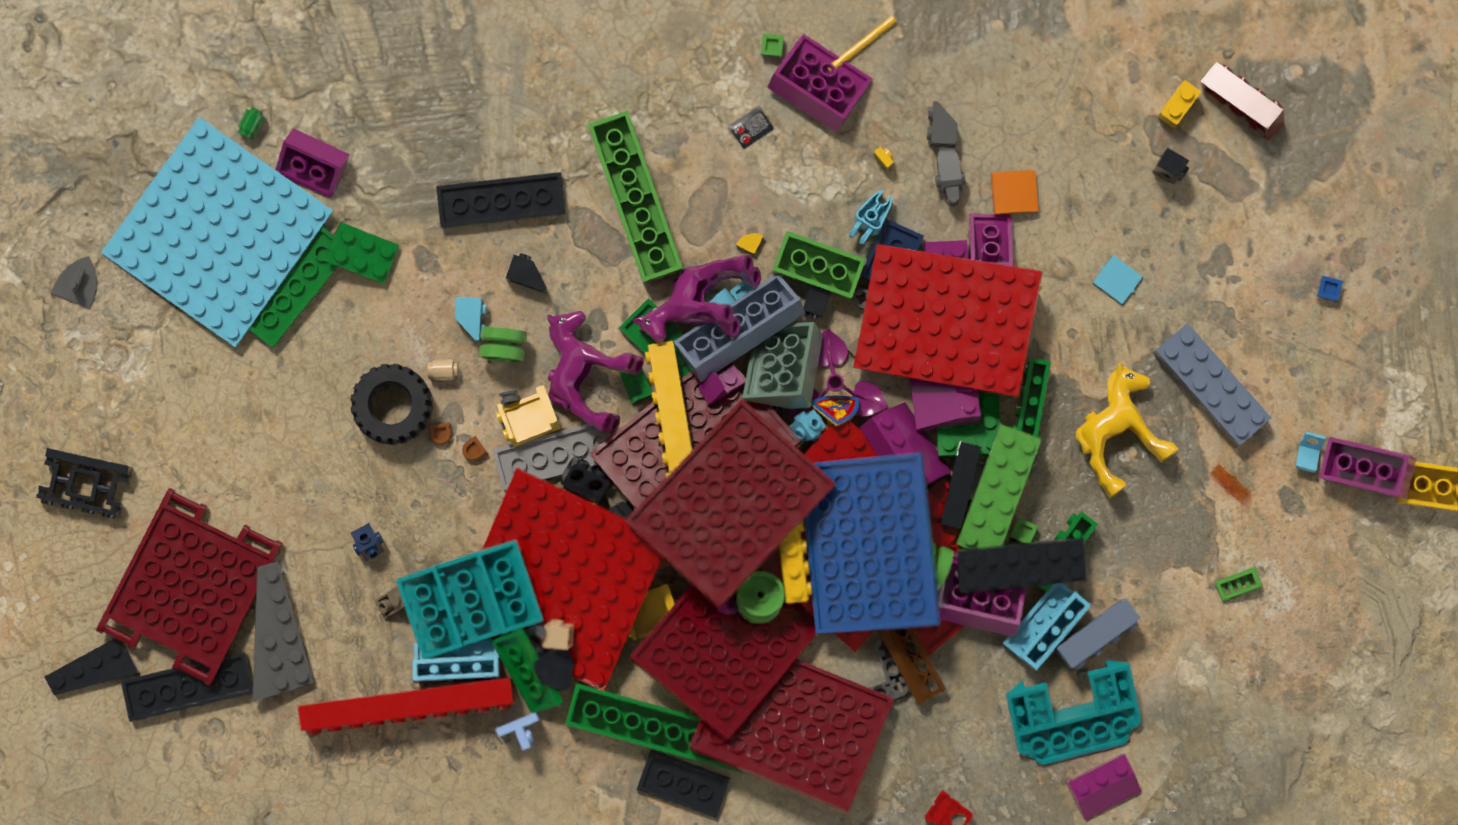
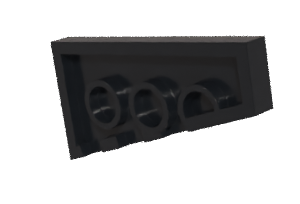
[44,638,140,695]

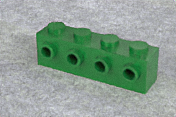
[1012,358,1051,437]
[1037,511,1098,592]

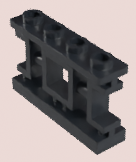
[36,448,133,519]

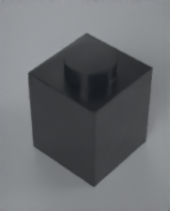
[803,286,830,320]

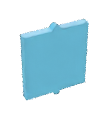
[1093,255,1143,304]

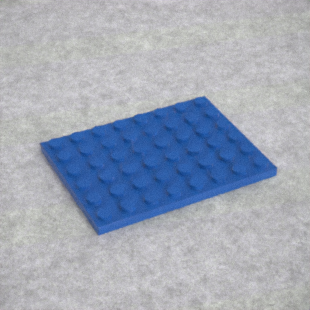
[804,453,941,634]

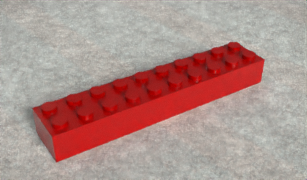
[297,678,515,735]

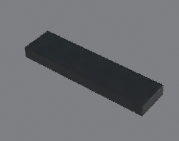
[940,441,981,529]

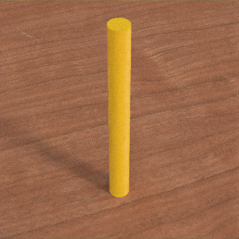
[828,16,896,72]

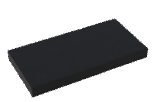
[636,750,730,818]

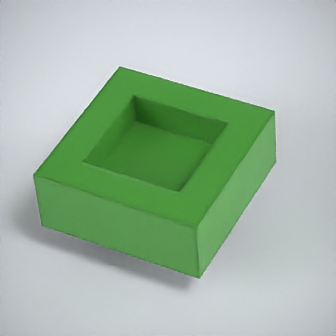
[761,33,784,58]
[1010,518,1038,543]

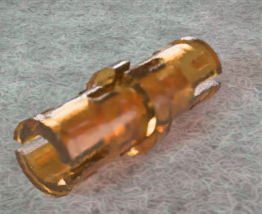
[1210,464,1251,501]

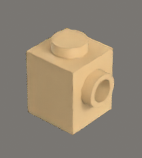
[540,620,574,650]

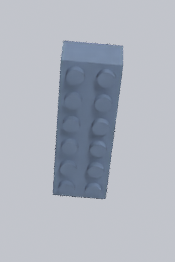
[674,273,805,382]
[1153,323,1271,447]

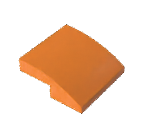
[991,170,1039,215]

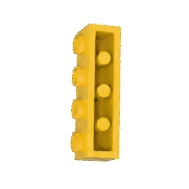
[780,521,812,603]

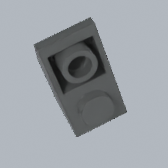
[927,101,958,147]

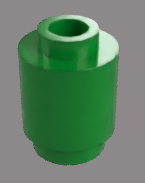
[238,107,265,140]

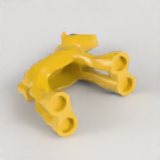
[1075,363,1179,499]

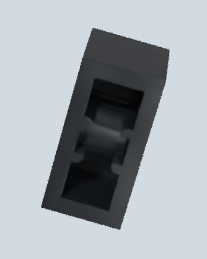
[1152,147,1190,184]

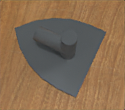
[51,256,97,309]

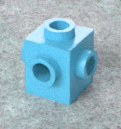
[789,410,826,444]

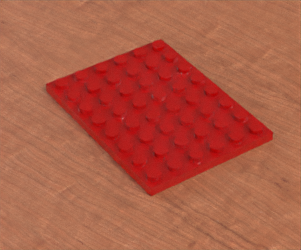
[853,244,1043,397]

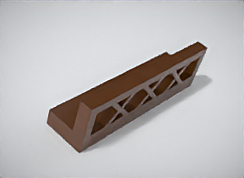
[878,627,946,705]

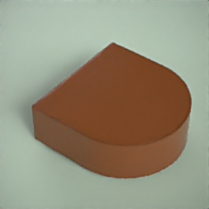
[429,422,452,445]
[462,436,487,461]

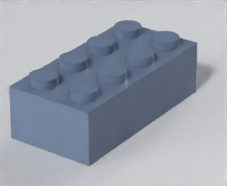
[1054,598,1141,670]

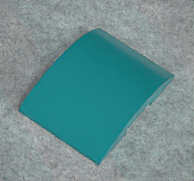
[395,540,543,659]

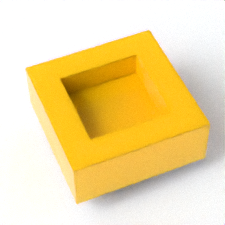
[873,147,894,170]

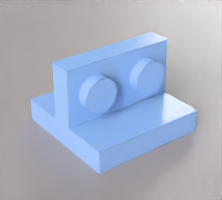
[496,712,540,750]

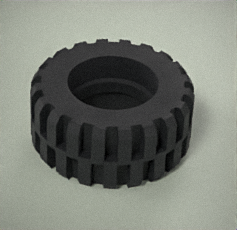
[350,363,433,445]

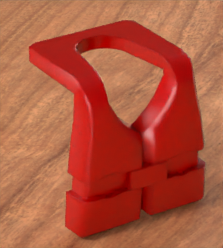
[924,790,974,825]

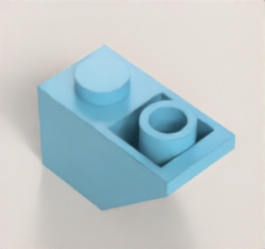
[455,297,486,342]

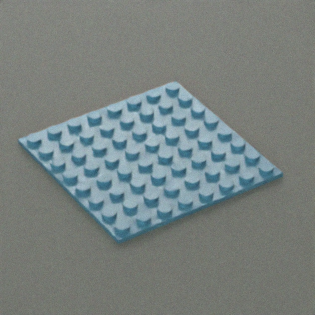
[101,117,334,347]

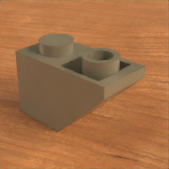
[375,586,405,619]

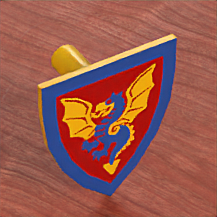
[811,395,859,429]

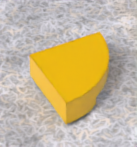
[736,233,764,255]

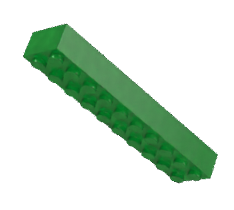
[565,683,755,777]

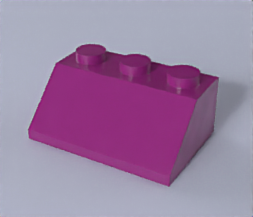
[275,128,350,198]
[1066,753,1142,820]

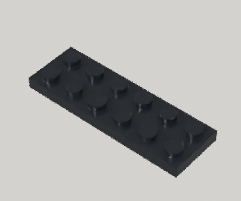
[436,172,566,229]
[956,537,1086,593]
[120,652,253,722]

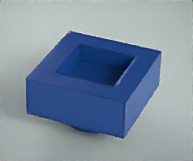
[1316,276,1343,302]

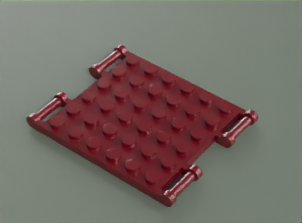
[96,488,283,687]

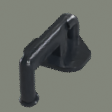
[523,625,574,691]

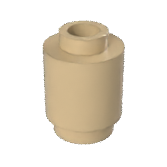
[427,359,459,381]

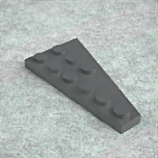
[252,561,314,702]

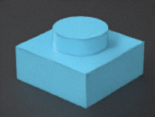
[729,281,754,300]

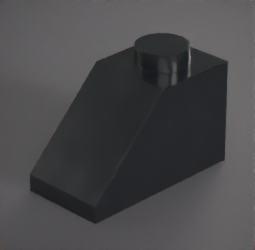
[506,253,548,294]

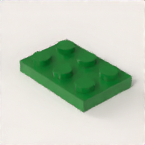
[325,222,399,284]

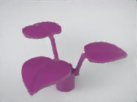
[790,329,887,419]

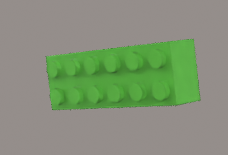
[956,423,1041,548]

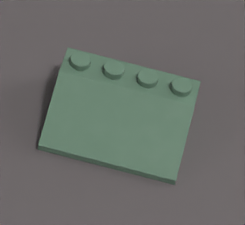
[743,322,823,409]

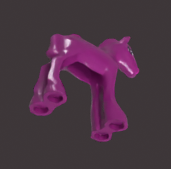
[633,254,761,343]
[547,311,644,434]

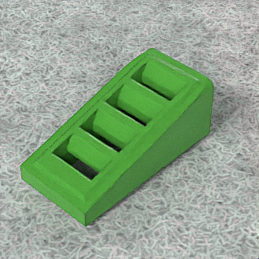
[1215,566,1263,602]

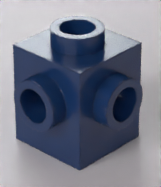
[351,523,385,561]

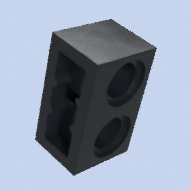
[560,457,610,504]

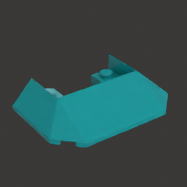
[1006,660,1141,765]

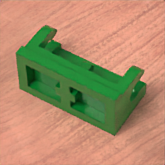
[619,368,652,404]

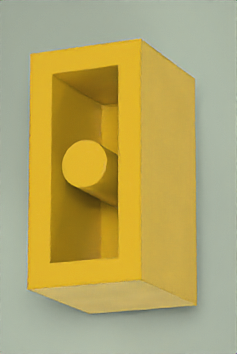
[1157,80,1201,129]

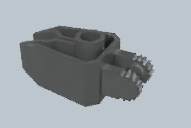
[935,147,966,207]

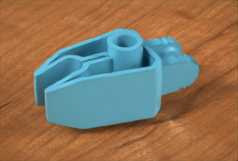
[848,189,893,245]

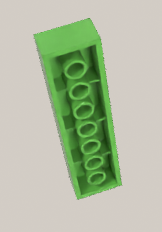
[588,111,683,285]

